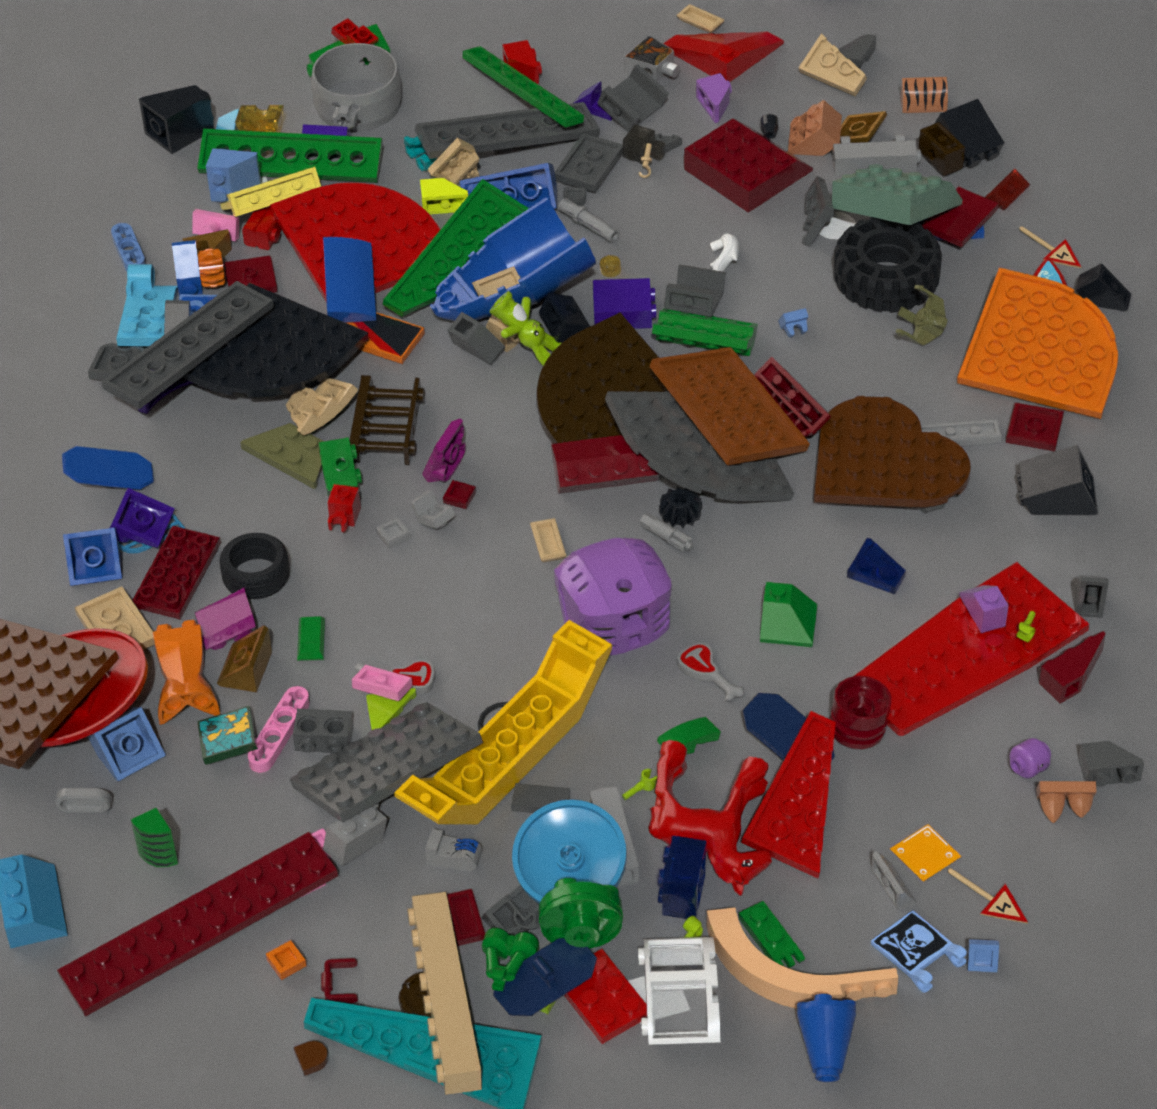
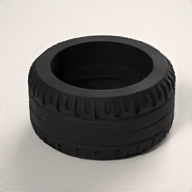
[219,533,290,599]

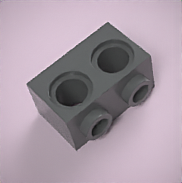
[293,708,353,754]

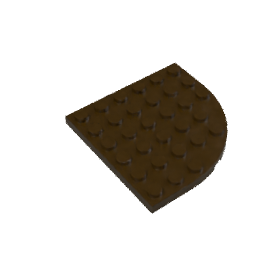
[536,312,669,444]

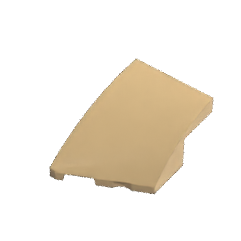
[286,377,358,435]

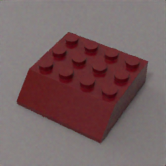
[684,118,813,213]

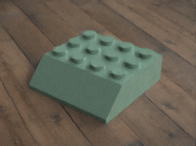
[832,164,962,225]

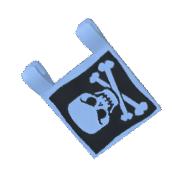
[871,910,967,993]

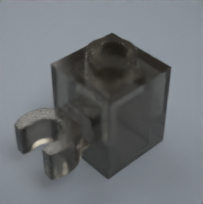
[623,124,665,164]

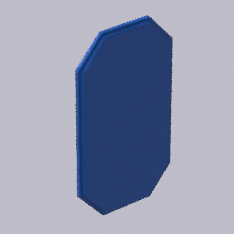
[62,446,154,490]

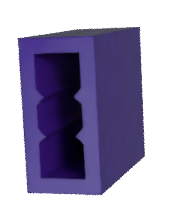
[593,278,656,329]

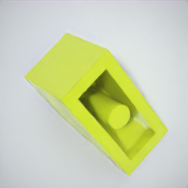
[420,178,468,215]

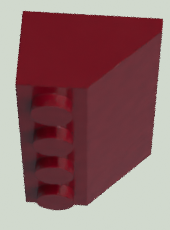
[551,435,660,494]

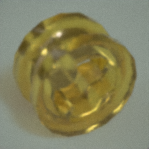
[599,255,621,277]

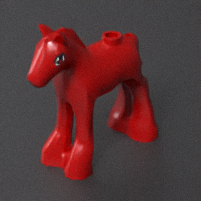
[648,740,772,896]

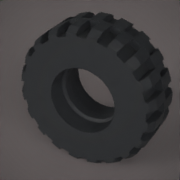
[834,217,942,313]

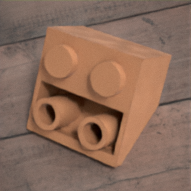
[788,100,842,156]

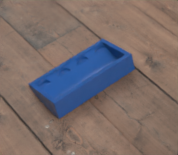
[323,237,376,323]

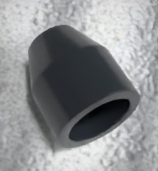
[760,114,779,139]

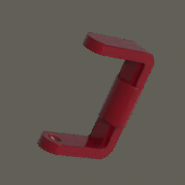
[321,958,358,1003]

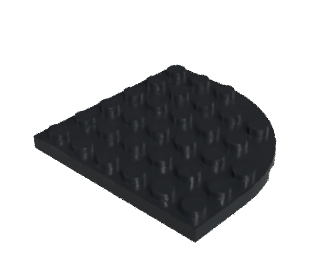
[170,283,368,397]

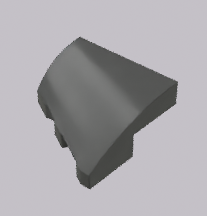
[839,34,877,67]

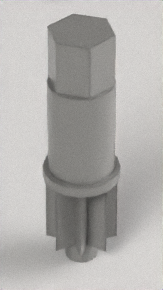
[640,513,694,552]

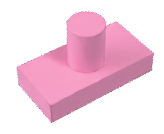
[192,209,239,242]

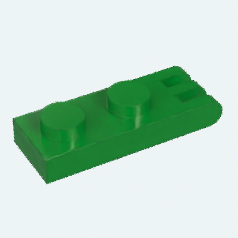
[739,901,805,968]

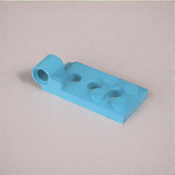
[116,264,178,346]

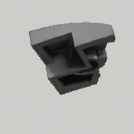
[481,885,541,935]

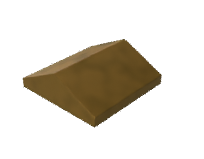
[840,111,887,144]

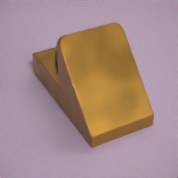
[182,229,232,259]

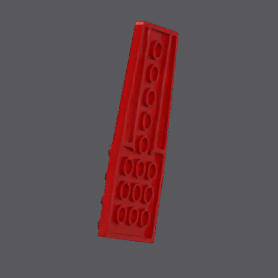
[854,562,1090,736]

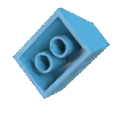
[0,854,68,949]

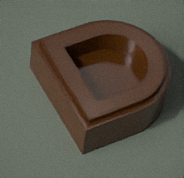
[293,1041,328,1076]

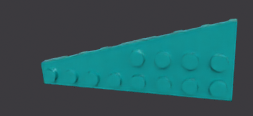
[303,998,542,1109]

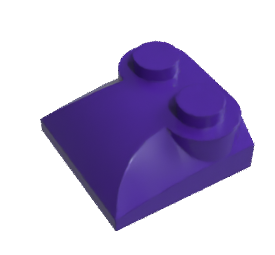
[110,488,175,548]

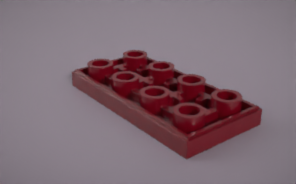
[132,526,221,620]

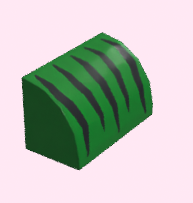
[131,808,178,867]

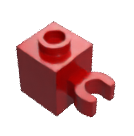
[327,484,361,532]

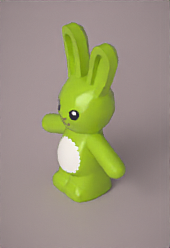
[489,291,561,366]

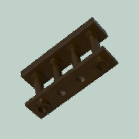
[349,375,425,465]

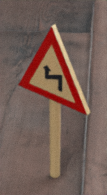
[1019,226,1082,268]
[948,868,1028,924]

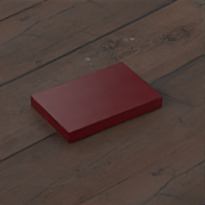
[922,186,999,247]

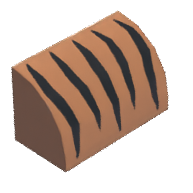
[900,77,948,113]

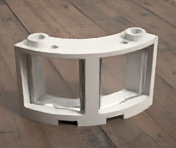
[638,937,720,1045]

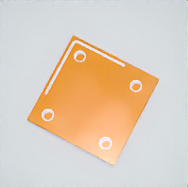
[890,824,962,882]

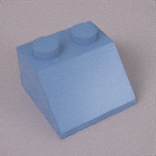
[206,148,261,202]
[88,707,166,781]

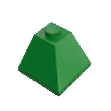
[760,582,818,647]

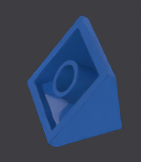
[63,527,122,586]

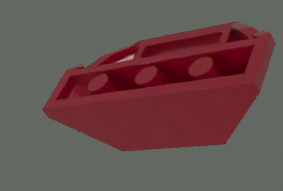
[755,357,832,437]

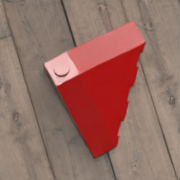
[663,31,784,82]

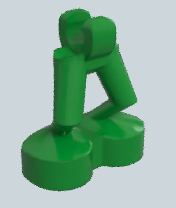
[482,928,539,991]

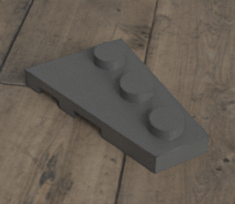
[802,176,834,247]

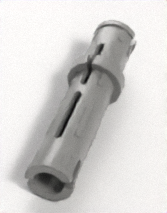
[558,198,620,243]

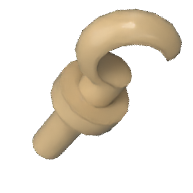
[639,143,652,178]

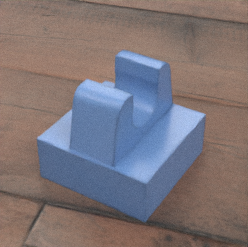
[778,308,808,338]
[967,939,999,972]

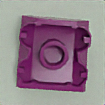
[422,418,466,482]
[194,588,256,650]

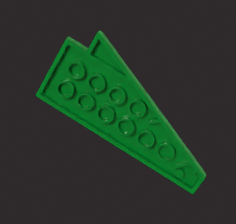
[382,179,529,317]

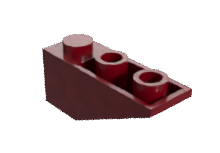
[1039,631,1106,704]

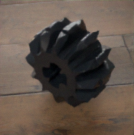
[659,486,702,528]

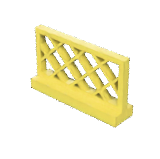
[220,167,321,217]

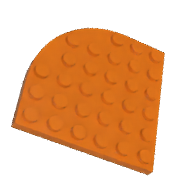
[957,267,1118,419]

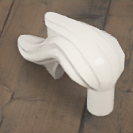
[710,233,739,272]

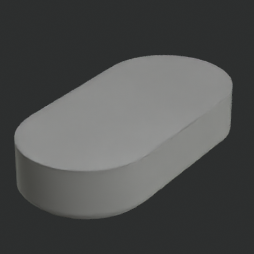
[55,788,112,813]

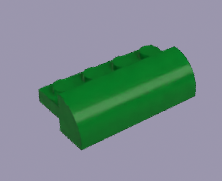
[652,308,758,356]

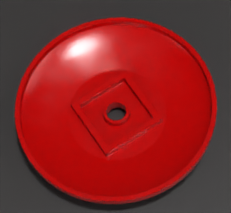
[40,628,148,747]

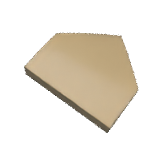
[428,138,479,185]

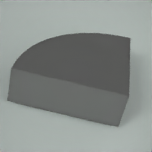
[651,133,682,154]

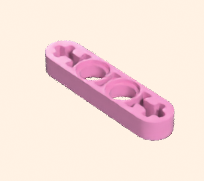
[248,686,310,773]

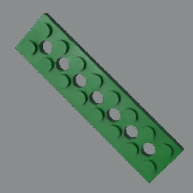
[197,129,383,183]

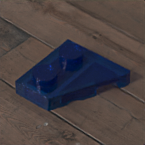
[847,537,906,594]

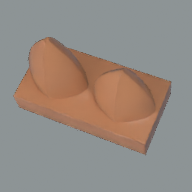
[1036,781,1096,823]

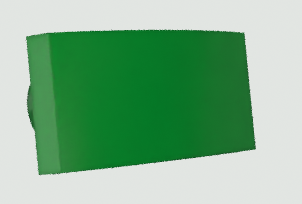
[657,717,721,754]

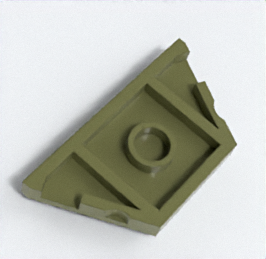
[240,423,324,489]

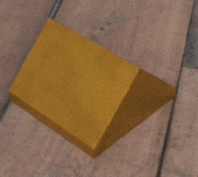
[217,625,272,693]

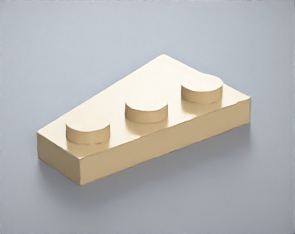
[799,33,867,97]

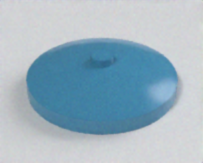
[512,800,627,904]

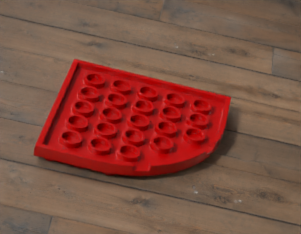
[270,183,440,303]

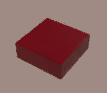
[443,480,476,509]

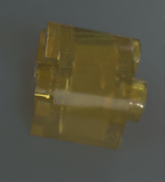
[235,105,284,132]

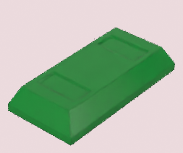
[297,616,325,661]

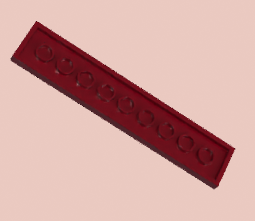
[57,832,338,1017]

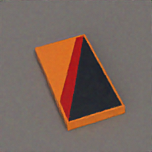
[347,312,425,364]

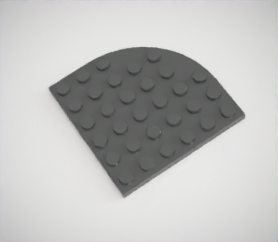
[605,391,794,501]

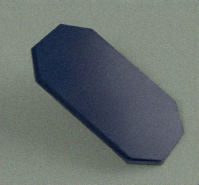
[743,693,835,761]
[493,938,597,1016]

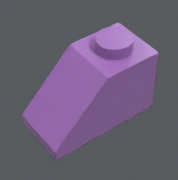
[696,73,732,123]
[959,585,1008,633]

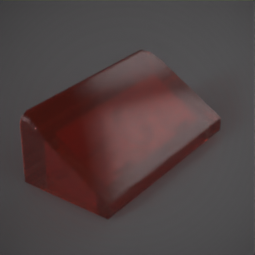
[985,168,1030,210]

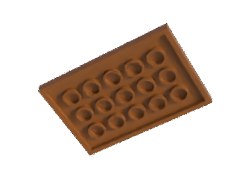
[649,347,810,465]

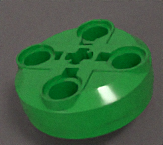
[538,878,623,949]

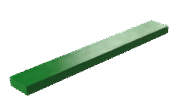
[462,46,584,128]

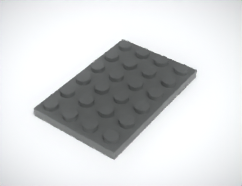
[290,702,483,823]

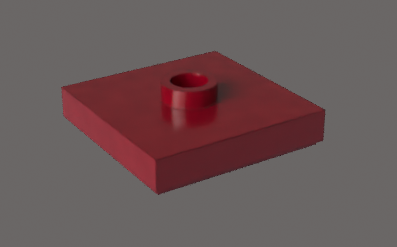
[224,255,277,293]

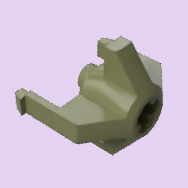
[896,285,948,346]

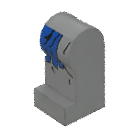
[425,828,482,872]

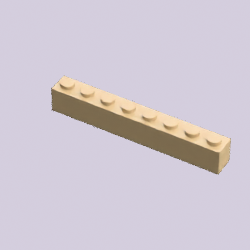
[407,892,482,1095]

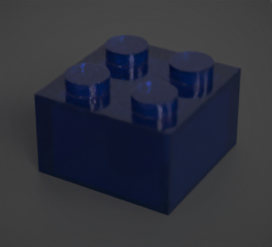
[658,836,707,919]

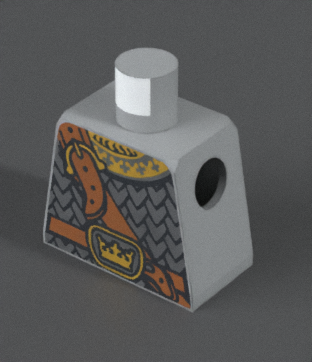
[625,35,680,82]

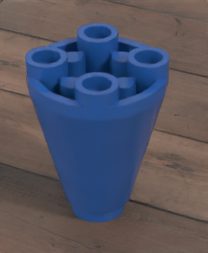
[797,994,856,1082]

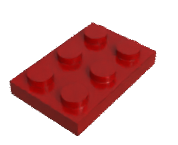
[564,949,647,1044]

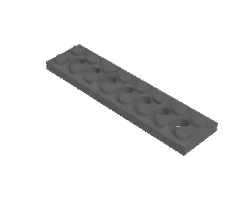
[415,102,600,159]
[102,281,273,409]

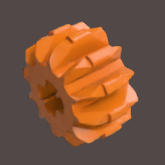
[198,248,225,288]

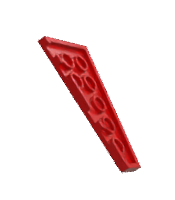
[741,711,836,879]

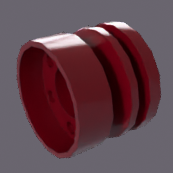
[830,675,891,750]

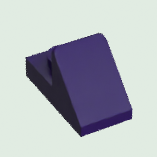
[573,81,613,121]

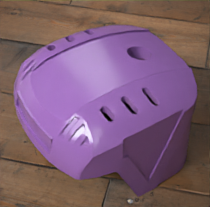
[554,538,672,656]

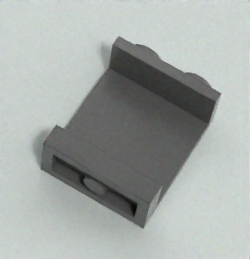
[597,64,669,132]
[664,264,726,317]

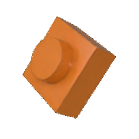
[266,940,306,980]

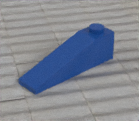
[460,163,557,209]

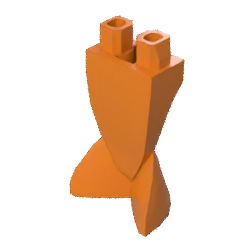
[153,620,220,725]

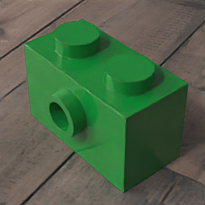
[319,437,362,496]

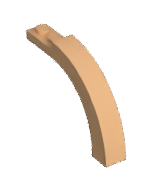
[706,907,898,1009]

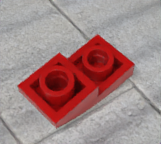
[331,18,378,45]

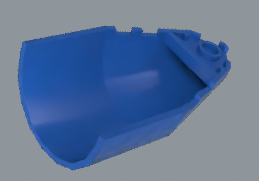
[430,197,596,321]

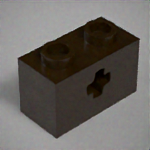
[918,122,965,176]

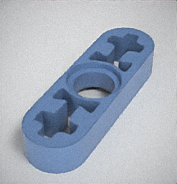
[111,223,145,272]

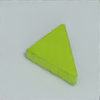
[366,688,416,730]

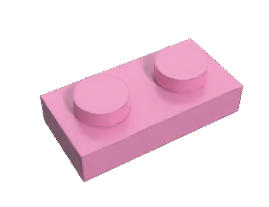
[352,665,412,701]

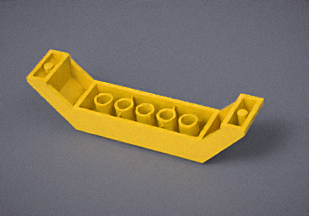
[394,620,612,824]

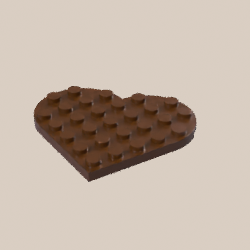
[814,395,971,507]

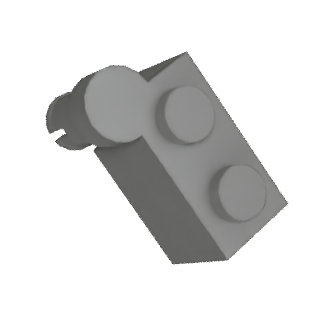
[323,802,387,866]

